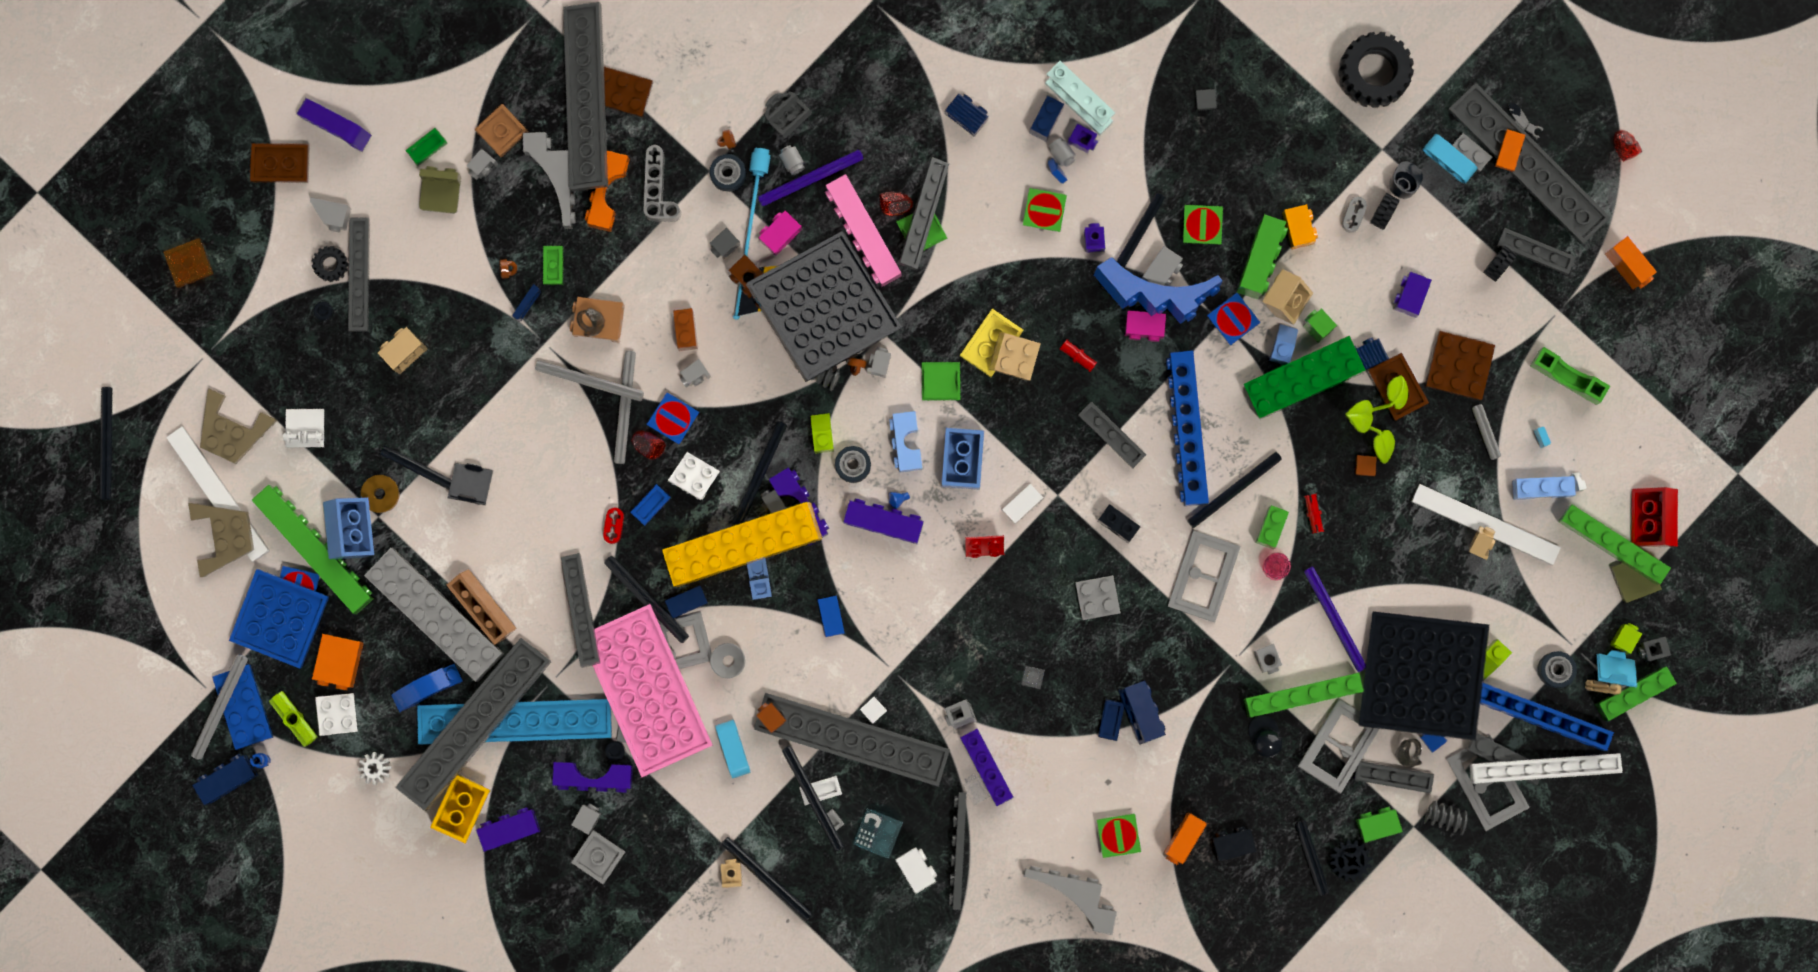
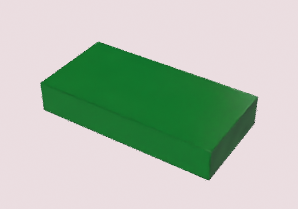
[405,128,448,166]

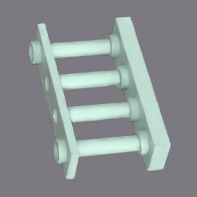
[1045,61,1115,136]

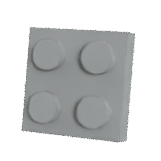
[1075,576,1120,620]
[571,830,625,884]

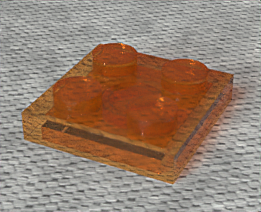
[164,238,214,288]

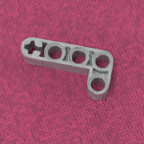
[644,145,681,222]

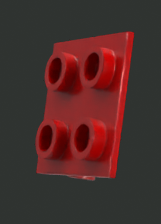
[965,535,1004,558]

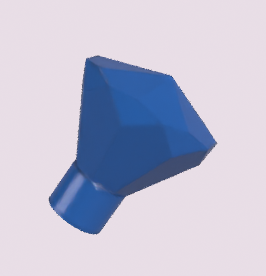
[888,492,910,509]

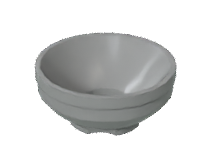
[710,643,746,679]

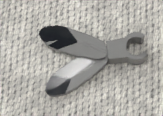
[1509,103,1543,138]

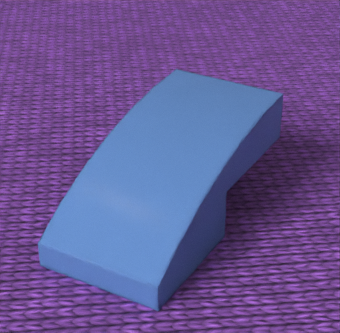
[747,558,772,600]

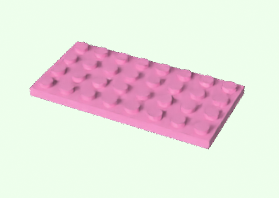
[593,604,713,777]

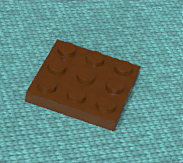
[1425,331,1495,401]

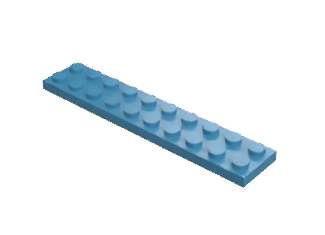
[417,699,612,744]

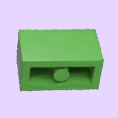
[1303,308,1337,343]
[1255,505,1289,549]
[1356,807,1402,843]

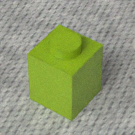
[1610,623,1642,654]

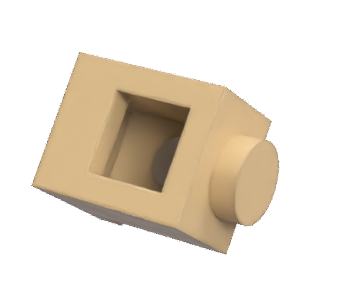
[1469,526,1495,560]
[721,859,743,888]

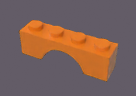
[585,151,630,232]

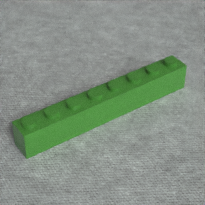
[252,485,374,614]

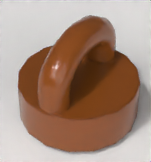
[717,129,736,149]
[499,259,517,279]
[847,358,867,376]

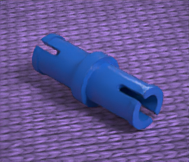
[250,753,271,768]

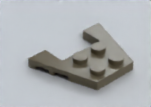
[200,389,277,464]
[188,503,254,577]

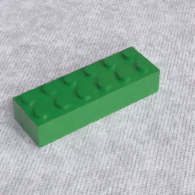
[1244,335,1366,420]

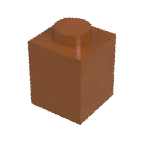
[756,703,787,733]

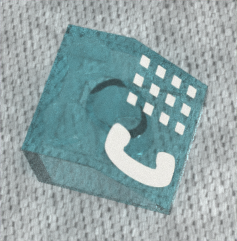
[853,808,903,859]

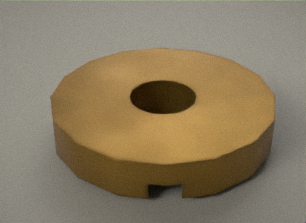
[361,475,400,513]

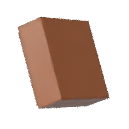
[1355,455,1377,476]

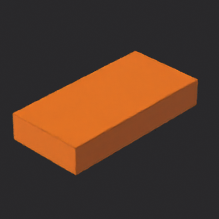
[1495,129,1525,172]

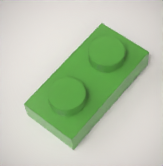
[543,246,563,285]

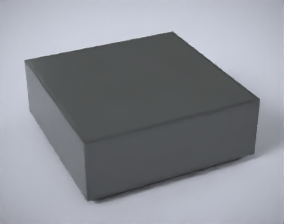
[1196,89,1217,111]

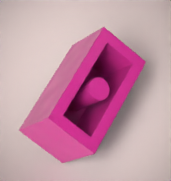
[758,211,802,256]
[1125,311,1166,342]

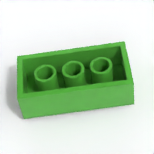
[1237,214,1288,299]

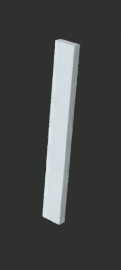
[166,427,269,562]
[1411,484,1561,565]
[1470,753,1622,784]

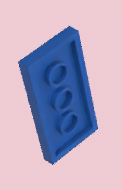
[212,664,274,750]

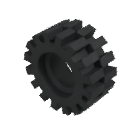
[1370,193,1400,230]
[312,246,348,282]
[1483,246,1517,282]

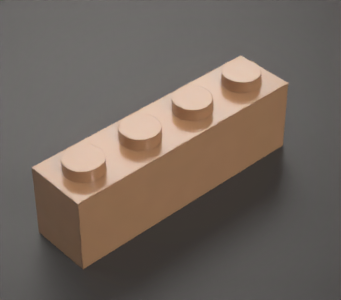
[447,569,517,645]

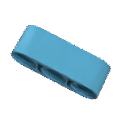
[1423,134,1478,184]
[715,719,751,779]

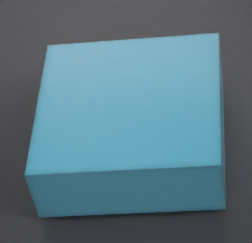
[1534,426,1551,448]

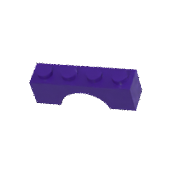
[769,467,830,546]
[552,762,633,793]

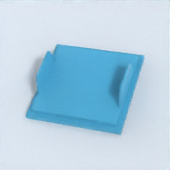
[1596,650,1637,688]

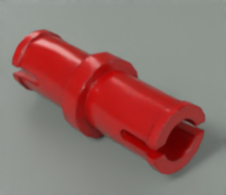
[1060,340,1097,372]
[1304,494,1324,534]

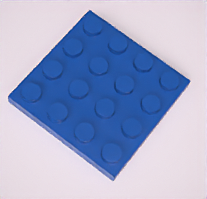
[229,569,329,668]

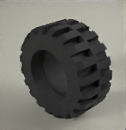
[1338,32,1414,108]

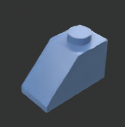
[1269,324,1298,365]

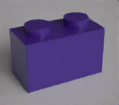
[1393,272,1432,318]

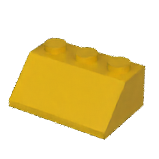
[430,774,490,844]

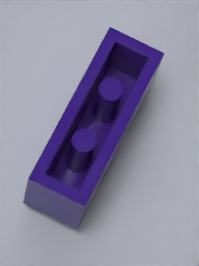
[476,807,541,852]

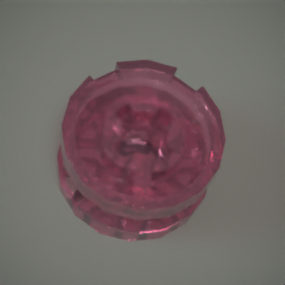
[1263,552,1291,581]

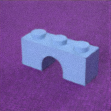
[889,411,922,473]
[1512,476,1576,500]

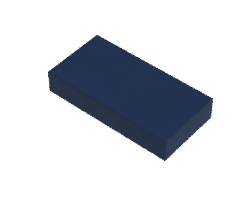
[512,284,541,322]
[665,586,708,619]
[1098,699,1124,741]

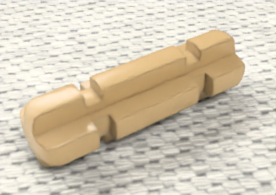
[1585,680,1622,694]

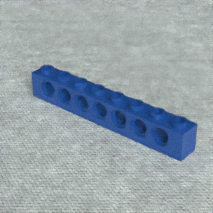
[1166,351,1209,507]
[1481,683,1614,751]

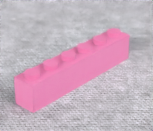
[825,174,902,287]

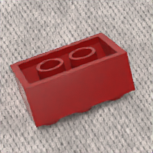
[1632,487,1678,547]

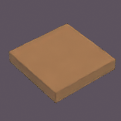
[475,104,529,157]

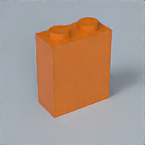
[1605,236,1657,289]
[312,634,363,691]
[1164,813,1207,865]

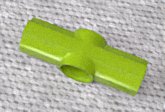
[269,691,318,747]

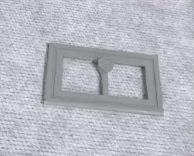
[1168,530,1241,623]
[659,612,712,669]
[1298,699,1379,794]
[1447,735,1530,831]

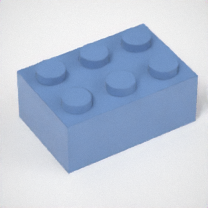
[942,428,984,490]
[323,498,374,559]

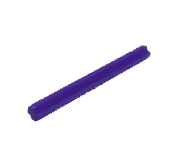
[758,150,863,206]
[1304,567,1366,672]

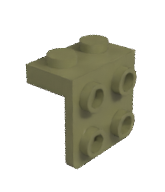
[419,166,461,214]

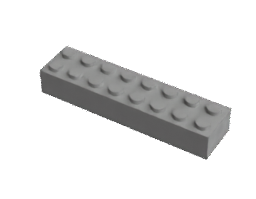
[364,548,505,682]

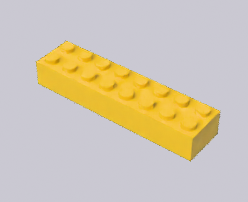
[662,502,822,587]

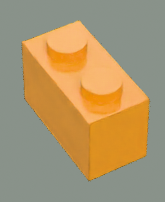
[1282,205,1318,250]

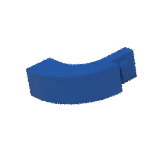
[391,664,462,712]

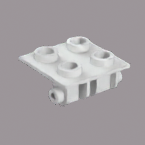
[283,409,324,448]
[668,452,720,500]
[315,693,358,736]

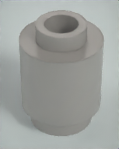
[1049,138,1076,167]
[779,145,805,175]

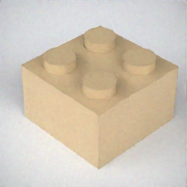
[1262,269,1313,325]
[378,327,427,375]
[989,333,1041,380]

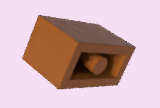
[673,308,698,351]

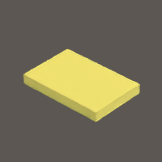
[960,309,1024,377]

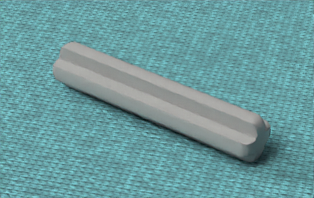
[1472,404,1501,460]

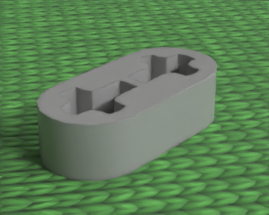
[1342,197,1367,233]

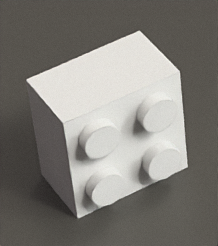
[896,847,937,894]

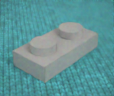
[1452,133,1492,172]

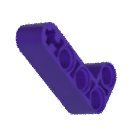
[296,98,372,152]

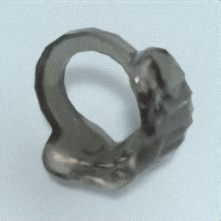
[576,308,605,337]
[1395,738,1422,768]

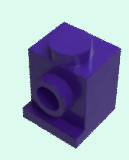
[1068,124,1098,153]
[1084,223,1105,253]

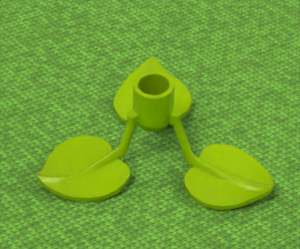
[1345,375,1408,464]

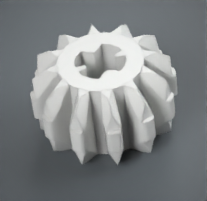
[358,752,392,785]

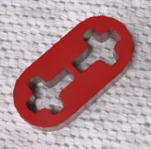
[603,508,624,544]

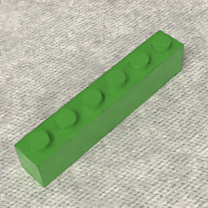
[1559,505,1671,585]
[1244,673,1364,718]

